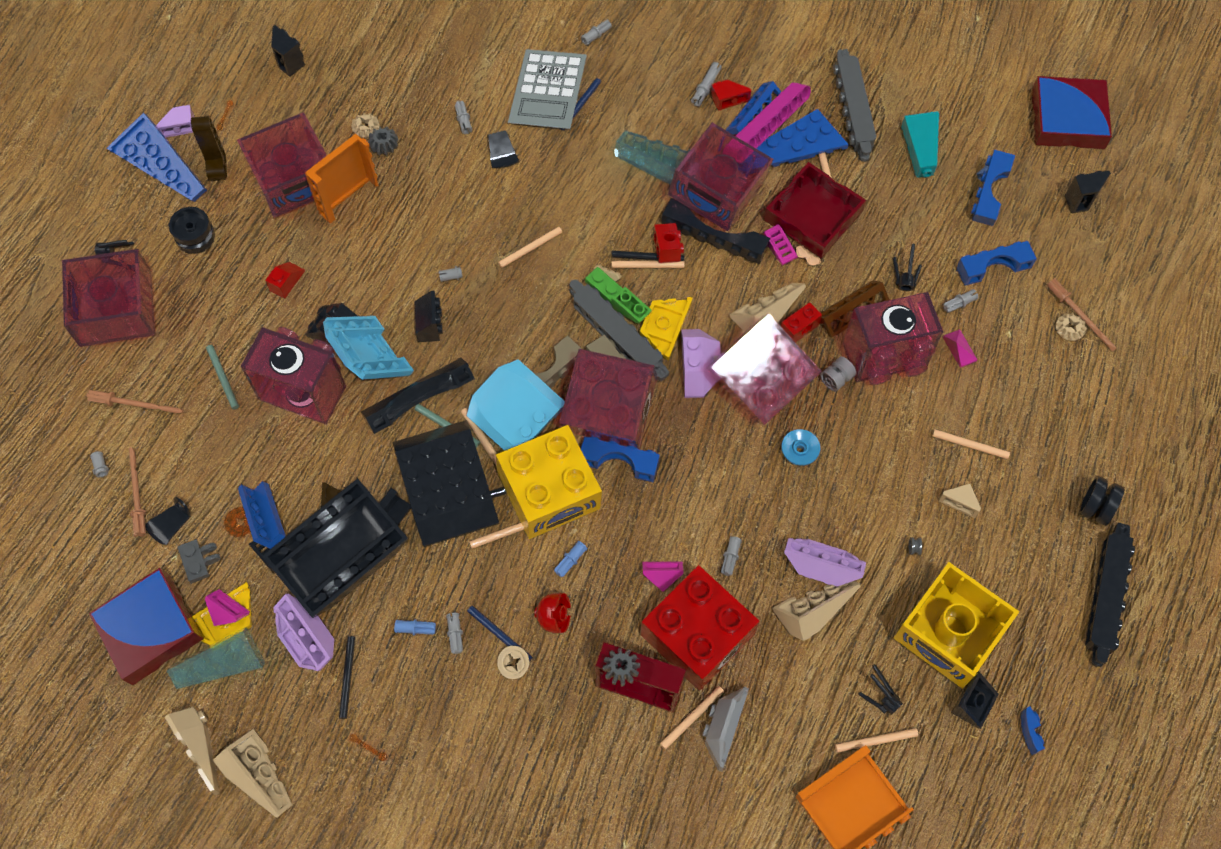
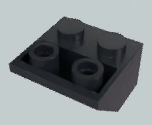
[271,25,305,77]
[1065,170,1111,214]
[414,290,443,343]
[305,303,357,347]

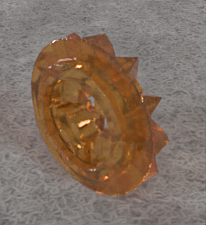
[224,507,251,537]

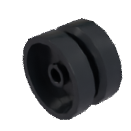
[169,206,215,254]
[1079,476,1125,526]

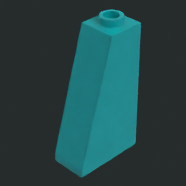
[901,111,939,178]

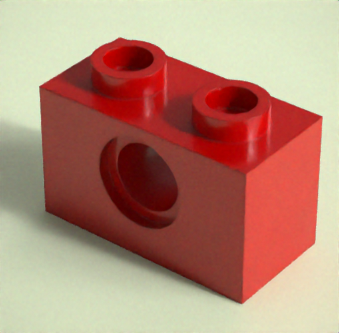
[654,223,684,263]
[780,302,822,344]

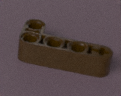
[191,115,227,181]

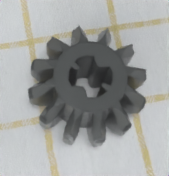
[368,126,398,156]
[603,648,640,686]

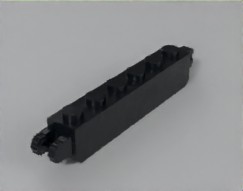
[1085,522,1135,667]

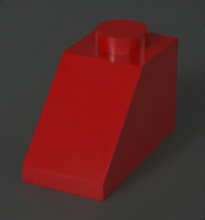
[711,80,751,111]
[265,262,305,299]

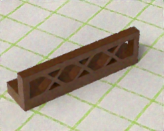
[820,280,890,338]

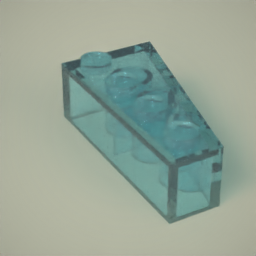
[614,131,694,187]
[167,627,265,689]

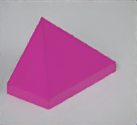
[943,329,977,368]
[642,561,683,592]
[205,589,250,626]

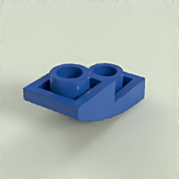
[1021,706,1045,756]

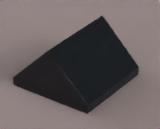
[951,671,999,729]

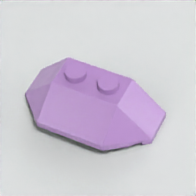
[681,329,721,398]
[784,538,866,587]
[273,594,334,671]

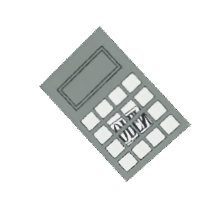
[508,49,587,129]

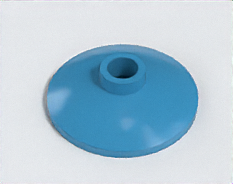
[781,429,820,466]

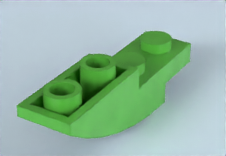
[585,267,652,323]

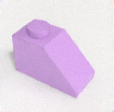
[156,105,194,138]

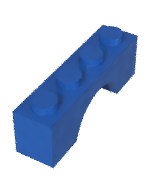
[971,149,1015,226]
[956,241,1037,286]
[581,436,660,483]

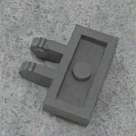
[177,539,221,584]

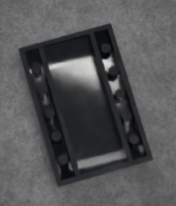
[393,420,499,547]
[262,478,409,618]

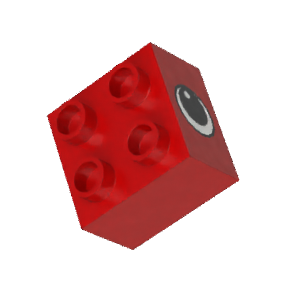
[640,565,760,692]

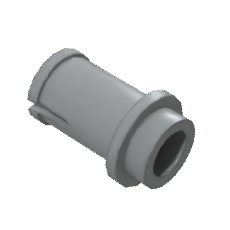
[439,266,463,282]
[90,451,109,478]

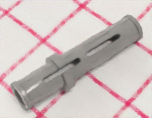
[691,62,722,106]

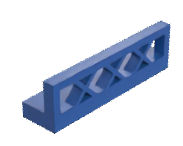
[726,81,781,135]
[238,481,286,549]

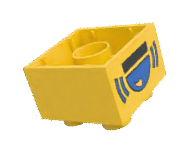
[496,425,602,539]
[894,562,1020,689]

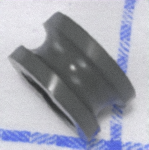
[909,537,922,555]

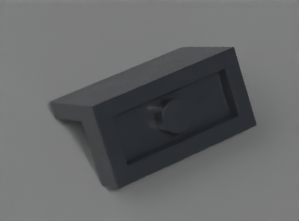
[379,488,412,525]

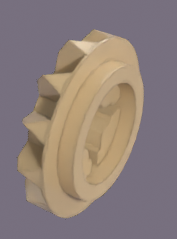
[351,113,379,138]
[1056,313,1087,341]
[497,646,530,679]

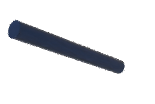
[560,78,601,131]
[467,606,533,662]

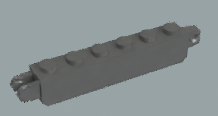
[833,49,877,162]
[569,280,669,382]

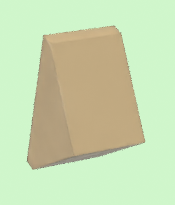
[939,484,981,518]

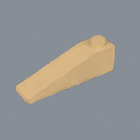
[729,283,806,338]
[773,581,860,641]
[165,707,220,795]
[213,729,292,818]

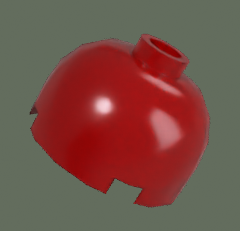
[534,593,571,634]

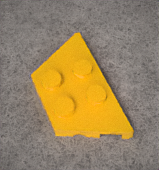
[640,297,693,360]
[192,582,252,649]

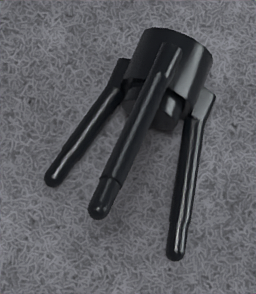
[95,240,138,269]
[893,243,922,291]
[859,664,903,715]

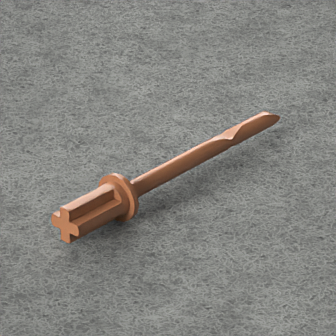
[1047,278,1116,352]
[87,390,184,413]
[129,447,146,537]

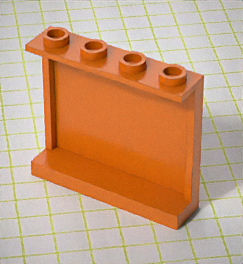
[305,134,379,224]
[795,745,914,849]

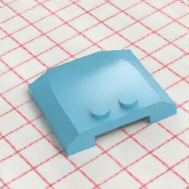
[323,316,414,380]
[466,359,567,451]

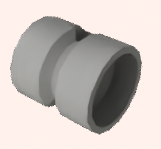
[820,356,856,392]

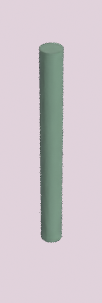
[206,345,239,410]
[414,404,481,448]

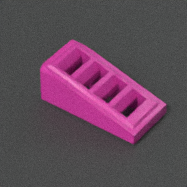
[764,224,798,266]

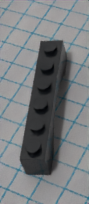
[662,198,770,264]
[361,357,475,434]

